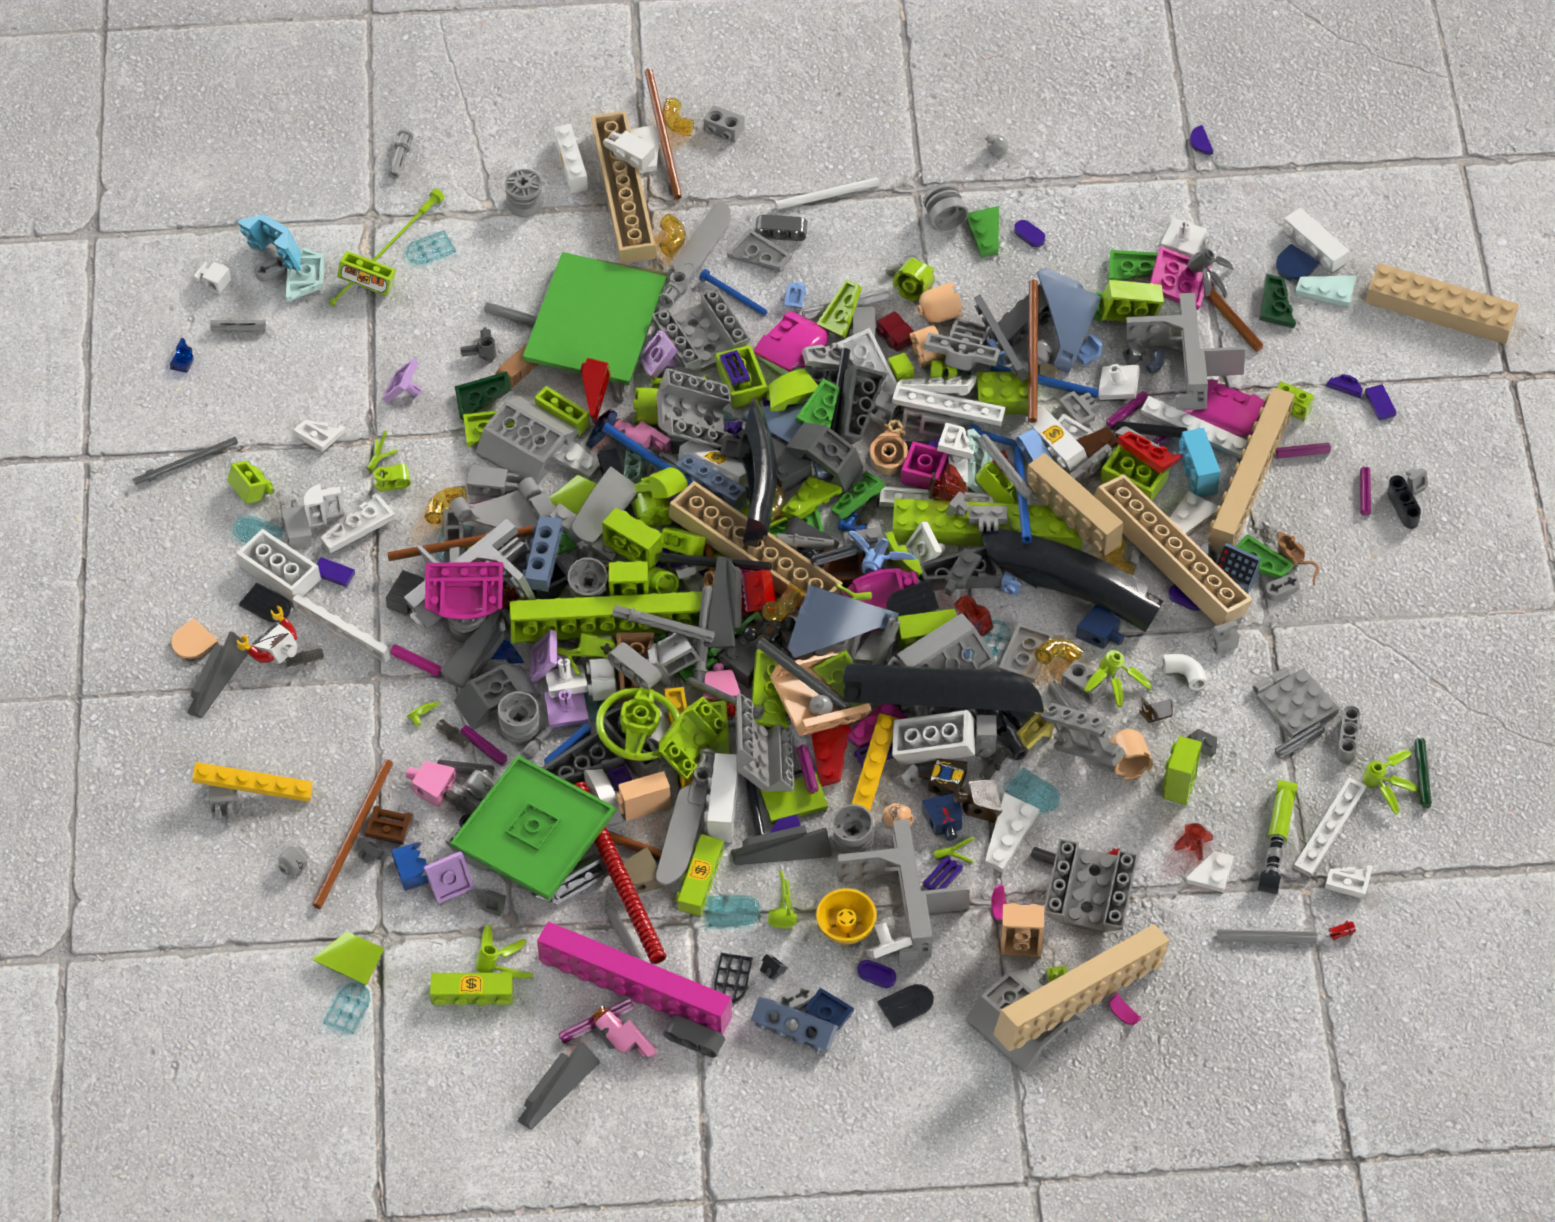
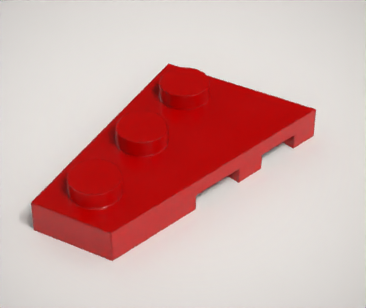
[1116,431,1183,473]
[811,724,850,787]

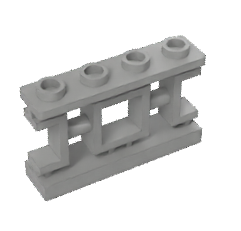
[1041,703,1126,767]

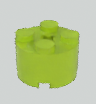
[893,258,935,301]
[633,388,658,426]
[632,491,673,529]

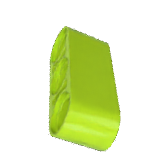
[975,462,1018,504]

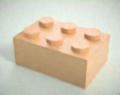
[1000,903,1044,958]

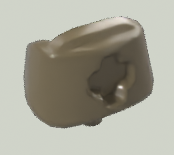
[1039,363,1058,379]

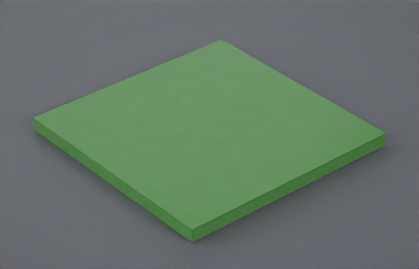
[450,755,617,901]

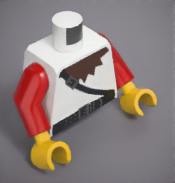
[237,606,298,664]

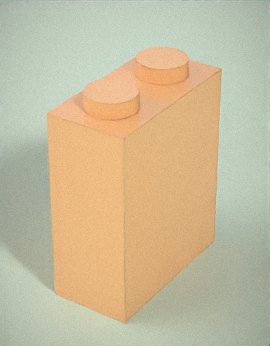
[616,771,671,821]

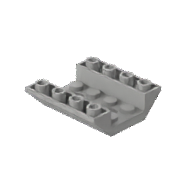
[652,288,750,372]
[656,368,734,449]
[476,396,579,485]
[896,613,1000,714]
[735,693,794,792]
[1044,838,1139,933]
[966,968,1082,1072]

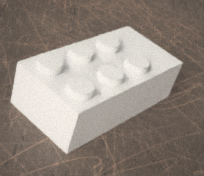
[236,529,321,602]
[892,710,976,765]
[704,753,739,843]

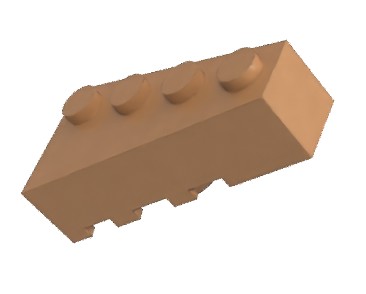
[615,633,655,706]

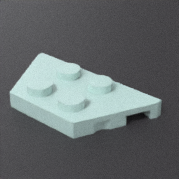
[286,248,325,301]

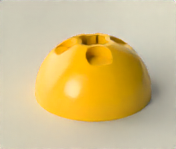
[816,888,877,945]

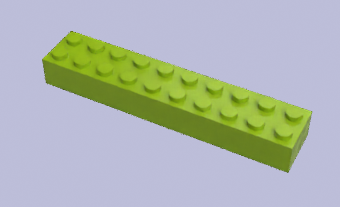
[893,498,1083,551]
[509,591,702,643]

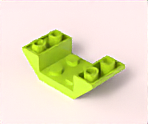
[659,697,729,780]

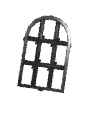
[714,953,753,1003]

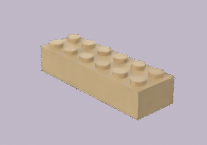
[1026,453,1124,557]

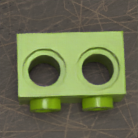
[1277,381,1314,421]
[662,528,706,556]

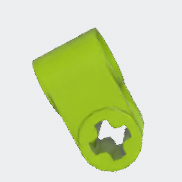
[374,464,411,491]
[578,633,616,658]

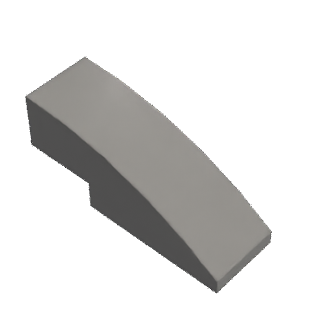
[902,406,959,437]
[443,509,464,562]
[584,769,622,827]

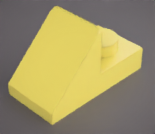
[1016,708,1055,749]

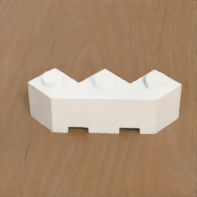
[586,634,616,701]

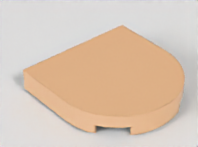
[172,618,219,659]

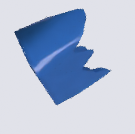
[391,842,429,891]

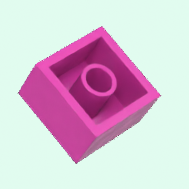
[901,441,948,490]

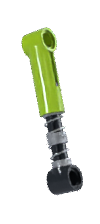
[1258,780,1298,895]

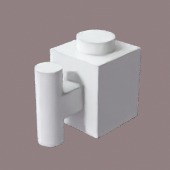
[192,262,231,295]

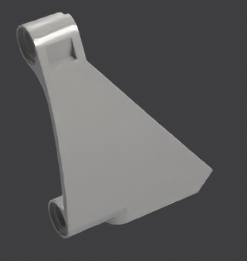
[450,477,555,536]

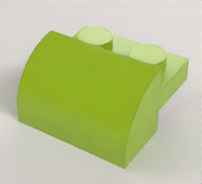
[634,467,688,498]

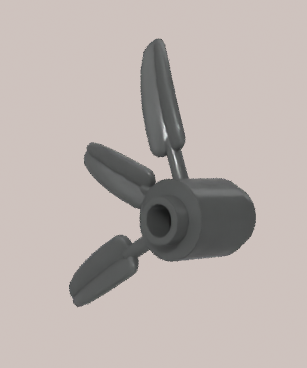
[1188,248,1234,298]

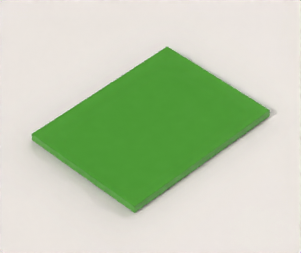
[523,252,667,385]

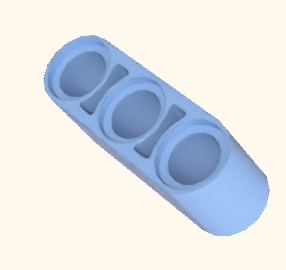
[1016,429,1053,464]

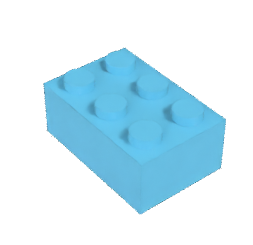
[1178,428,1220,497]

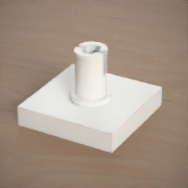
[1160,218,1207,258]
[1098,364,1140,400]
[905,522,945,563]
[545,659,588,698]
[864,922,913,958]

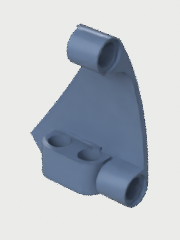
[1036,268,1101,374]
[742,401,834,480]
[788,585,899,658]

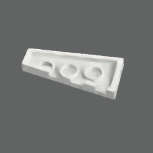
[985,793,1040,873]

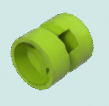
[931,360,958,380]
[648,567,679,594]

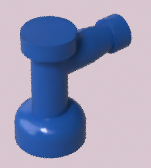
[838,512,867,531]

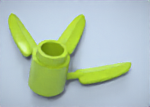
[1084,650,1152,708]
[1362,750,1419,815]
[768,870,798,930]
[475,924,534,979]

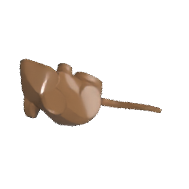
[1277,531,1319,586]

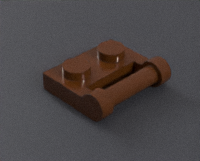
[365,805,414,845]

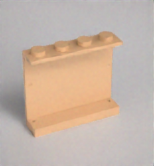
[770,651,872,736]

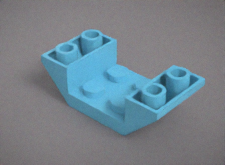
[237,214,301,272]

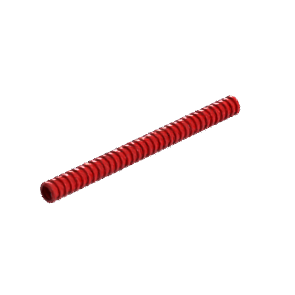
[574,782,667,964]

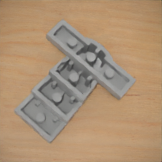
[924,318,1000,370]
[549,466,638,560]

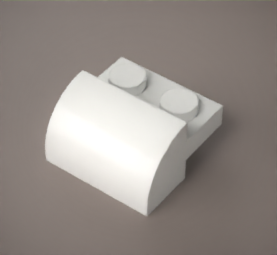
[304,484,345,527]

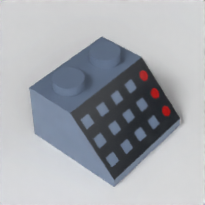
[1217,543,1261,594]

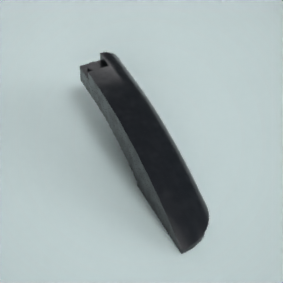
[738,398,777,547]
[981,526,1163,632]
[843,663,1044,713]

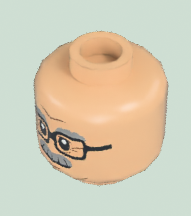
[882,803,913,829]

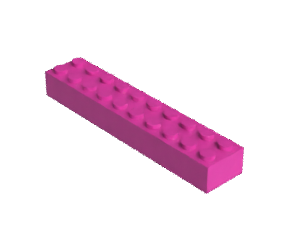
[537,921,732,1035]

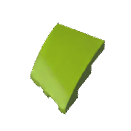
[767,369,818,412]
[549,475,597,515]
[885,531,923,578]
[312,931,385,985]

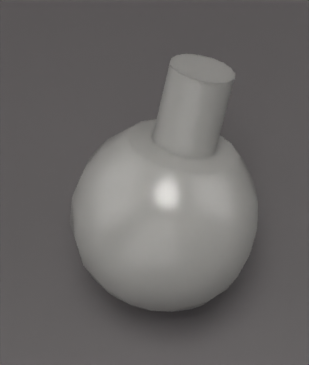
[983,133,1008,156]
[809,695,833,716]

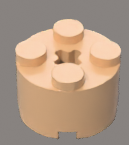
[909,325,946,368]
[870,432,908,475]

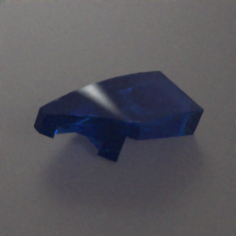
[170,338,194,373]
[491,640,524,664]

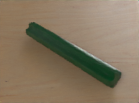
[1414,738,1432,808]

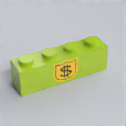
[675,834,724,916]
[430,973,514,1006]

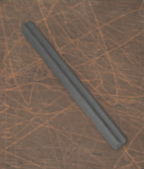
[756,638,852,710]

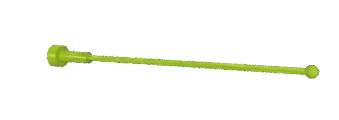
[329,188,445,306]

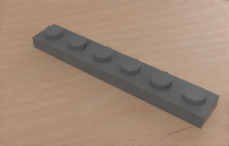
[974,294,1028,382]

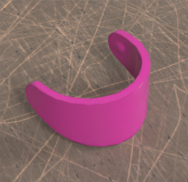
[991,884,1007,921]
[1109,992,1142,1025]

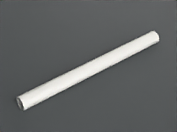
[775,177,879,210]

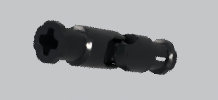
[982,710,1029,761]

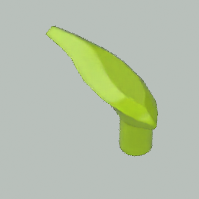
[407,701,441,727]

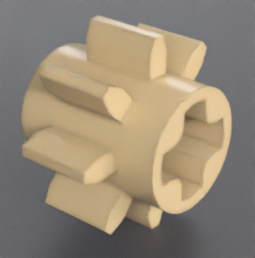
[883,419,906,438]

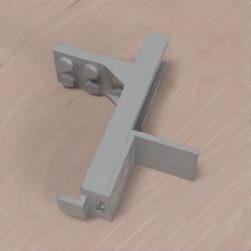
[1126,293,1245,410]
[404,519,536,635]
[837,819,970,962]

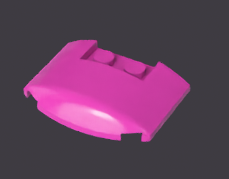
[753,311,829,372]
[1184,379,1266,437]
[425,562,503,620]
[841,568,918,634]

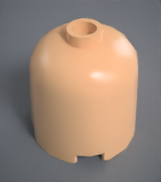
[917,282,963,324]
[1110,729,1153,779]

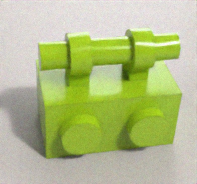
[227,460,275,504]

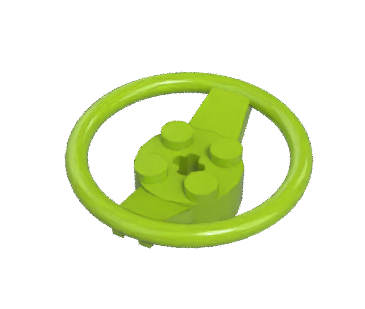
[596,687,680,761]

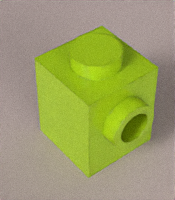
[888,352,914,383]

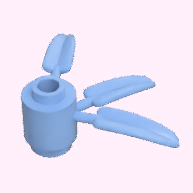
[848,531,916,574]

